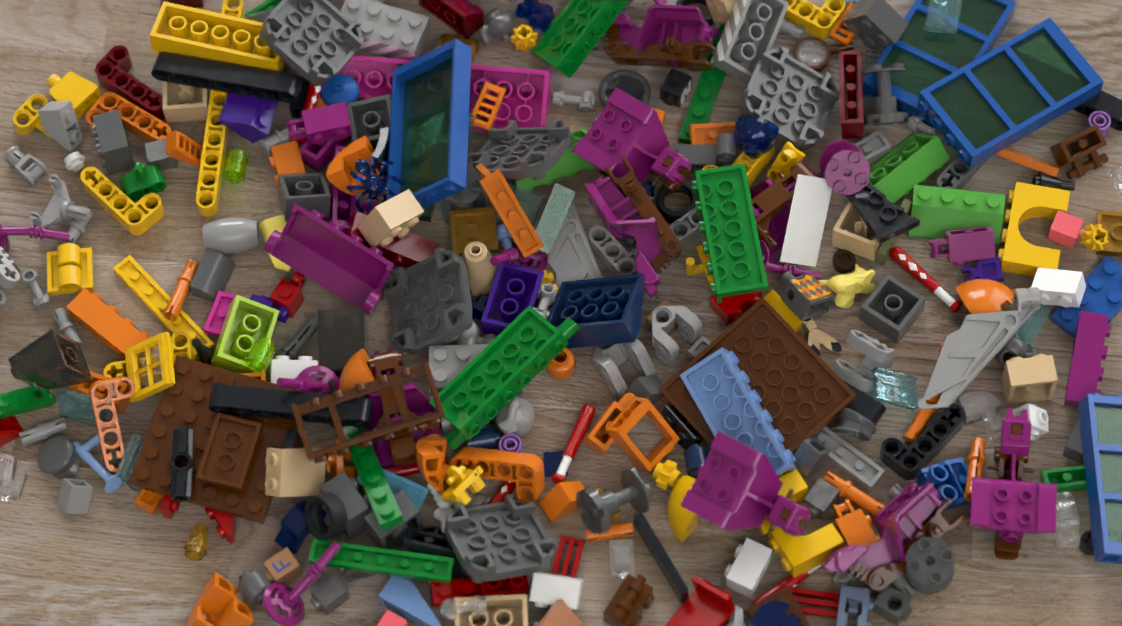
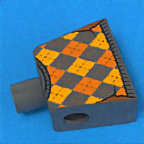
[780,271,837,321]

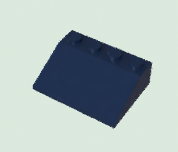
[547,273,645,348]

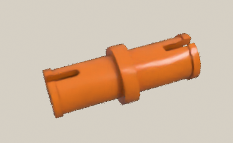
[585,521,635,544]

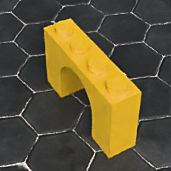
[998,182,1070,277]
[758,469,844,578]

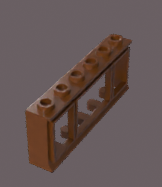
[291,361,445,464]

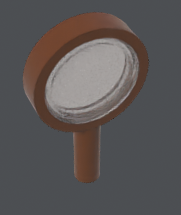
[793,37,854,72]

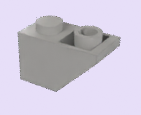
[38,101,84,151]

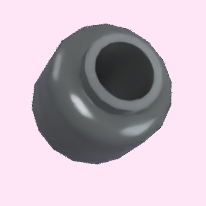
[237,569,272,606]

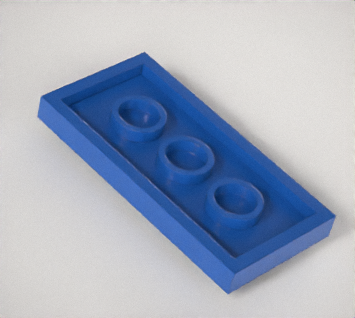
[1050,255,1122,339]

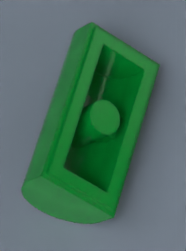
[1040,465,1087,494]

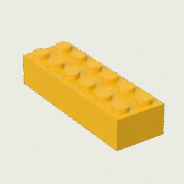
[150,1,286,72]

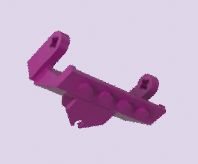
[263,203,395,316]

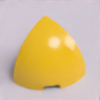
[667,475,698,542]

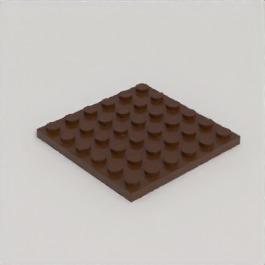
[659,298,857,454]
[129,356,301,524]

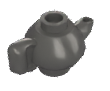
[478,7,519,46]
[995,335,1039,366]

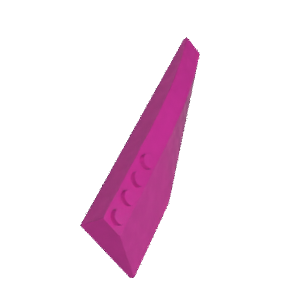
[288,55,553,133]

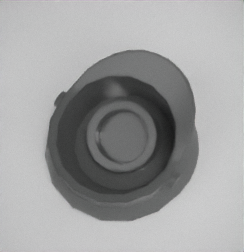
[832,408,877,441]
[37,436,80,479]

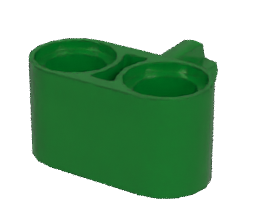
[120,162,167,202]

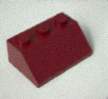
[419,0,485,39]

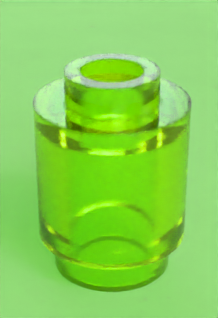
[223,149,248,184]
[245,337,276,373]

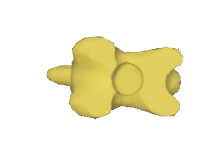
[818,264,875,308]

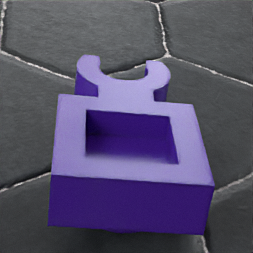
[961,257,1004,282]
[250,294,290,323]

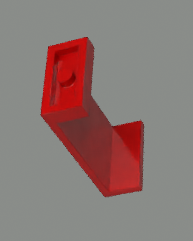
[665,576,736,626]

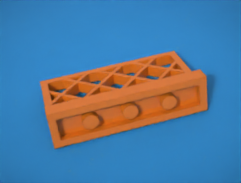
[475,163,544,258]

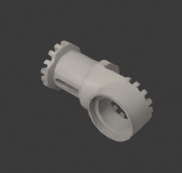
[258,128,301,157]

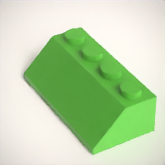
[511,128,596,192]
[869,132,950,204]
[908,185,1005,247]

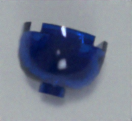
[733,116,779,157]

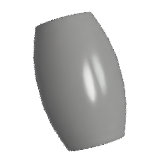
[203,217,260,254]

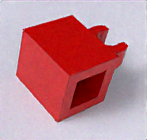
[270,271,306,318]

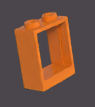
[606,397,680,472]

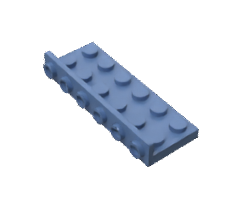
[680,347,797,476]

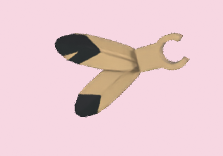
[802,317,842,357]

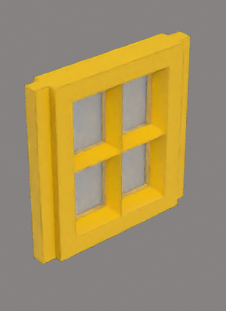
[125,332,175,403]

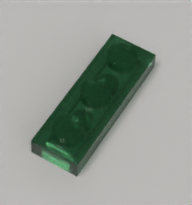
[535,183,576,254]

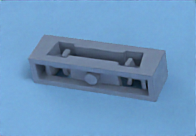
[836,585,874,626]

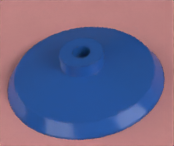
[320,74,359,107]

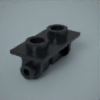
[661,405,703,450]

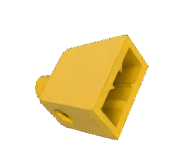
[47,72,102,121]

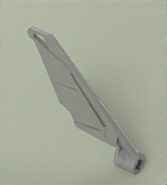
[546,190,603,291]
[917,287,1041,410]

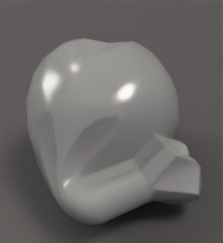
[496,395,535,437]

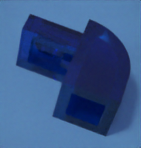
[274,499,327,554]
[747,601,804,626]

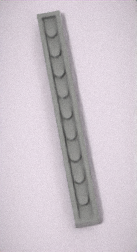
[687,335,886,491]

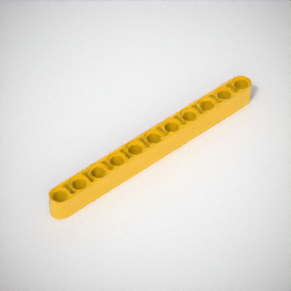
[196,0,245,218]

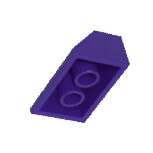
[218,92,279,143]
[481,262,544,336]

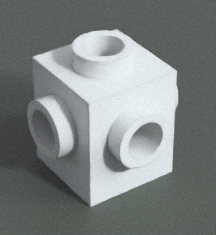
[1013,403,1049,440]

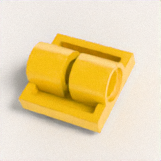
[46,243,94,296]

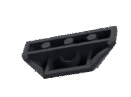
[403,526,471,578]

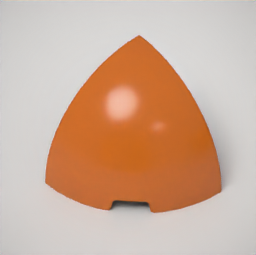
[326,135,387,197]
[955,279,1013,314]
[339,348,375,398]
[415,434,454,493]
[187,572,253,626]

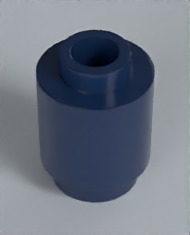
[467,426,500,449]
[684,444,708,479]

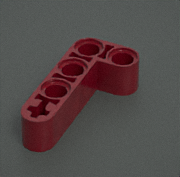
[95,45,165,120]

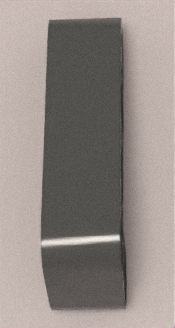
[936,115,998,190]
[668,133,736,174]

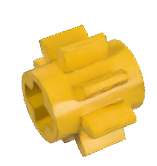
[511,24,538,52]
[1079,224,1109,252]
[652,459,681,490]

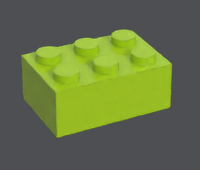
[211,295,279,373]

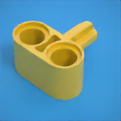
[13,94,52,139]

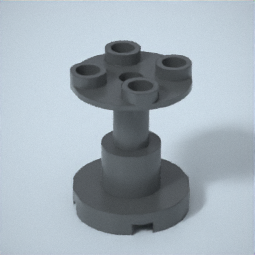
[861,63,909,126]
[438,163,486,226]
[576,467,652,534]
[905,537,955,594]

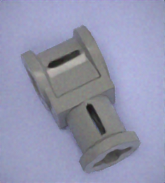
[3,145,49,187]

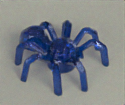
[346,156,404,212]

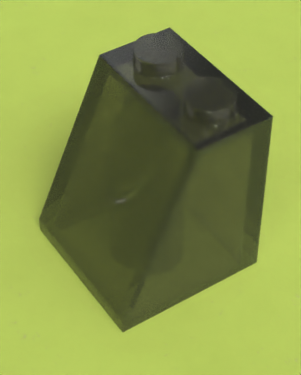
[318,309,368,380]
[8,329,93,390]

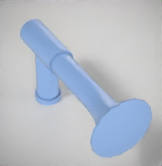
[72,433,124,493]

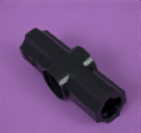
[170,427,195,502]

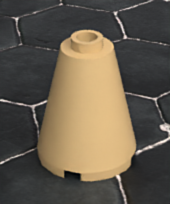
[462,242,499,297]

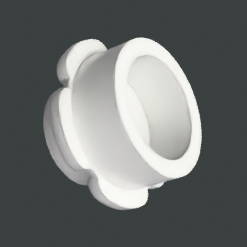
[64,151,85,172]

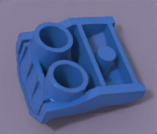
[917,457,971,511]

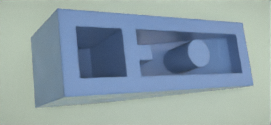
[378,576,441,626]

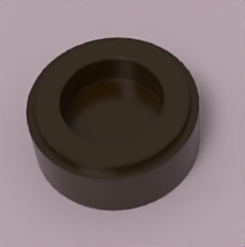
[832,249,856,273]

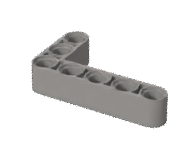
[589,208,704,276]

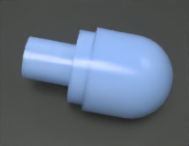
[496,223,514,250]

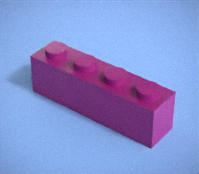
[328,145,356,224]
[1064,311,1112,408]

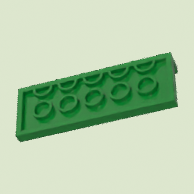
[531,0,630,78]
[691,163,768,303]
[429,305,568,441]

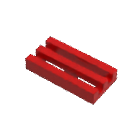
[551,535,585,578]
[792,587,840,619]

